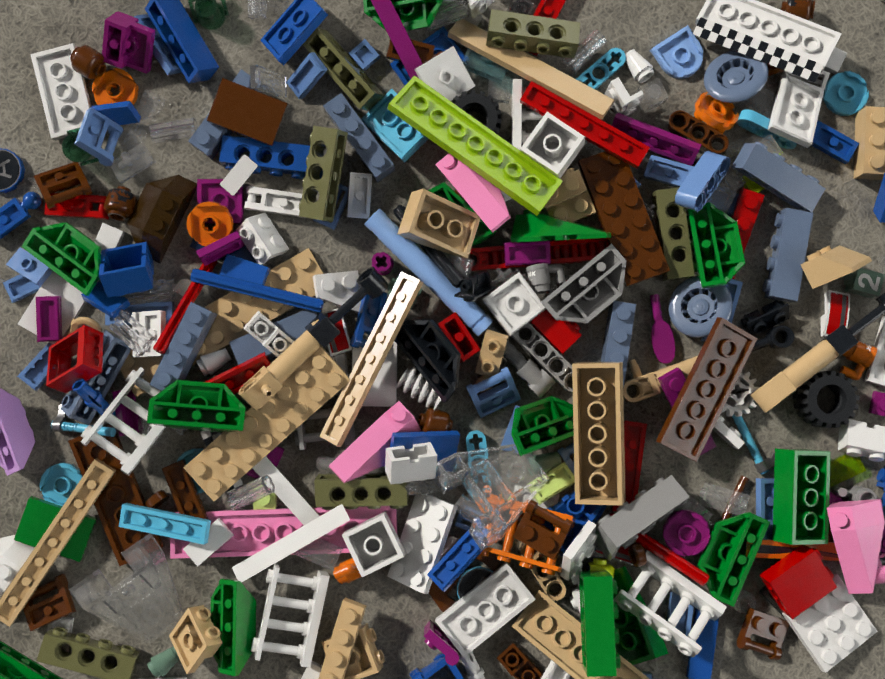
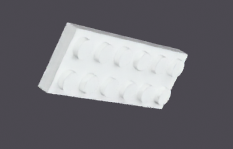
[695,0,842,74]

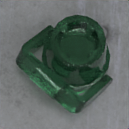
[188,0,229,30]
[62,128,102,166]

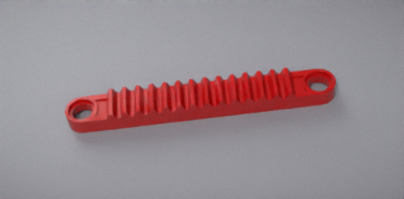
[460,238,609,272]

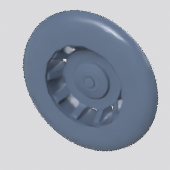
[704,50,768,103]
[668,276,732,337]

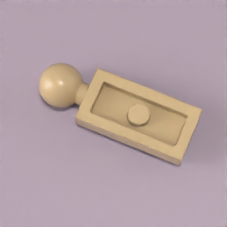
[475,329,509,393]

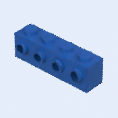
[145,0,219,83]

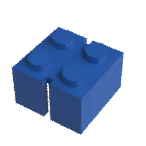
[99,242,154,298]

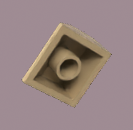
[800,245,872,289]

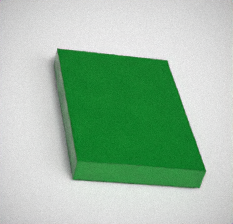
[14,496,97,562]

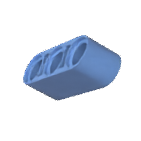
[675,151,730,212]

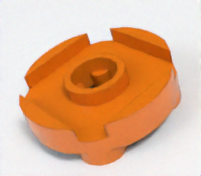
[92,68,139,106]
[694,92,739,134]
[187,201,234,246]

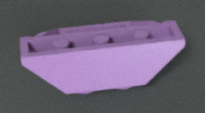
[0,388,35,476]

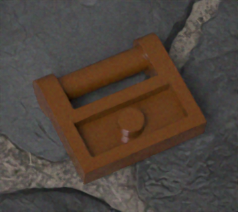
[34,161,93,209]
[513,500,574,560]
[23,573,76,631]
[737,607,789,661]

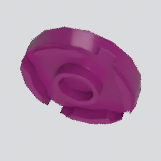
[663,509,710,556]

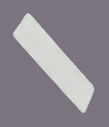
[220,154,258,196]

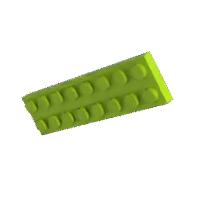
[387,75,563,216]

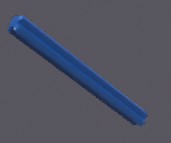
[191,268,324,313]

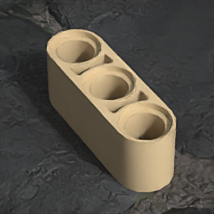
[519,542,566,601]

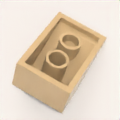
[397,189,480,259]

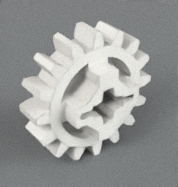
[721,372,760,417]

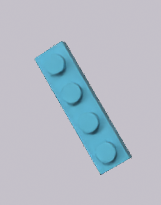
[119,503,211,545]

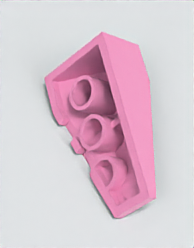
[435,153,511,233]
[329,401,422,483]
[827,499,885,594]

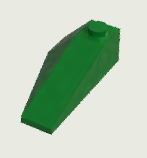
[511,210,611,242]
[613,566,668,665]

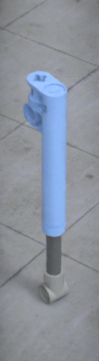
[364,208,556,398]

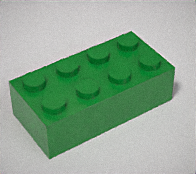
[772,448,831,545]
[579,570,620,677]

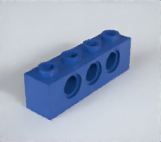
[219,135,310,179]

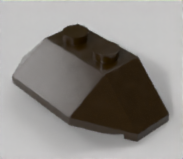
[127,175,197,264]

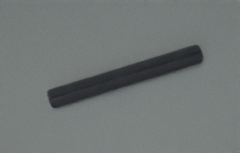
[393,205,464,288]

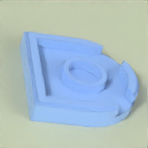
[650,25,703,79]

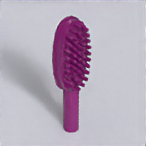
[650,294,675,364]

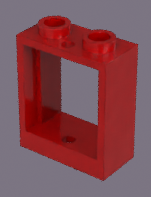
[46,325,104,393]

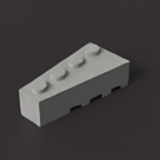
[595,475,690,561]

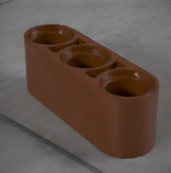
[668,110,729,155]

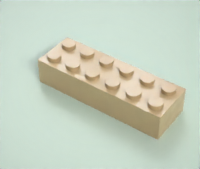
[572,362,626,506]

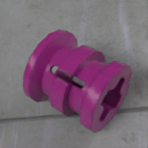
[372,252,394,275]

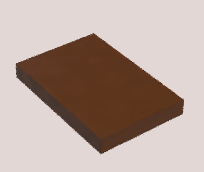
[207,78,288,147]

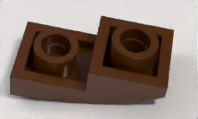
[497,642,543,679]

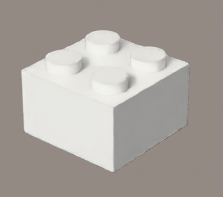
[520,112,585,179]
[342,511,406,577]

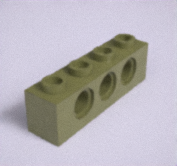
[486,9,580,59]
[303,27,384,111]
[299,125,348,222]
[652,187,697,282]
[314,473,409,510]
[36,627,140,679]

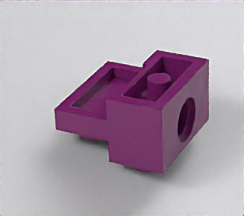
[102,11,156,74]

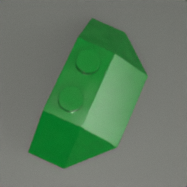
[363,0,443,31]
[687,202,745,289]
[21,222,101,296]
[147,380,246,432]
[511,396,574,456]
[697,512,770,607]
[210,579,256,676]
[0,641,63,679]

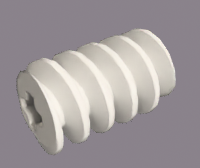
[395,366,441,410]

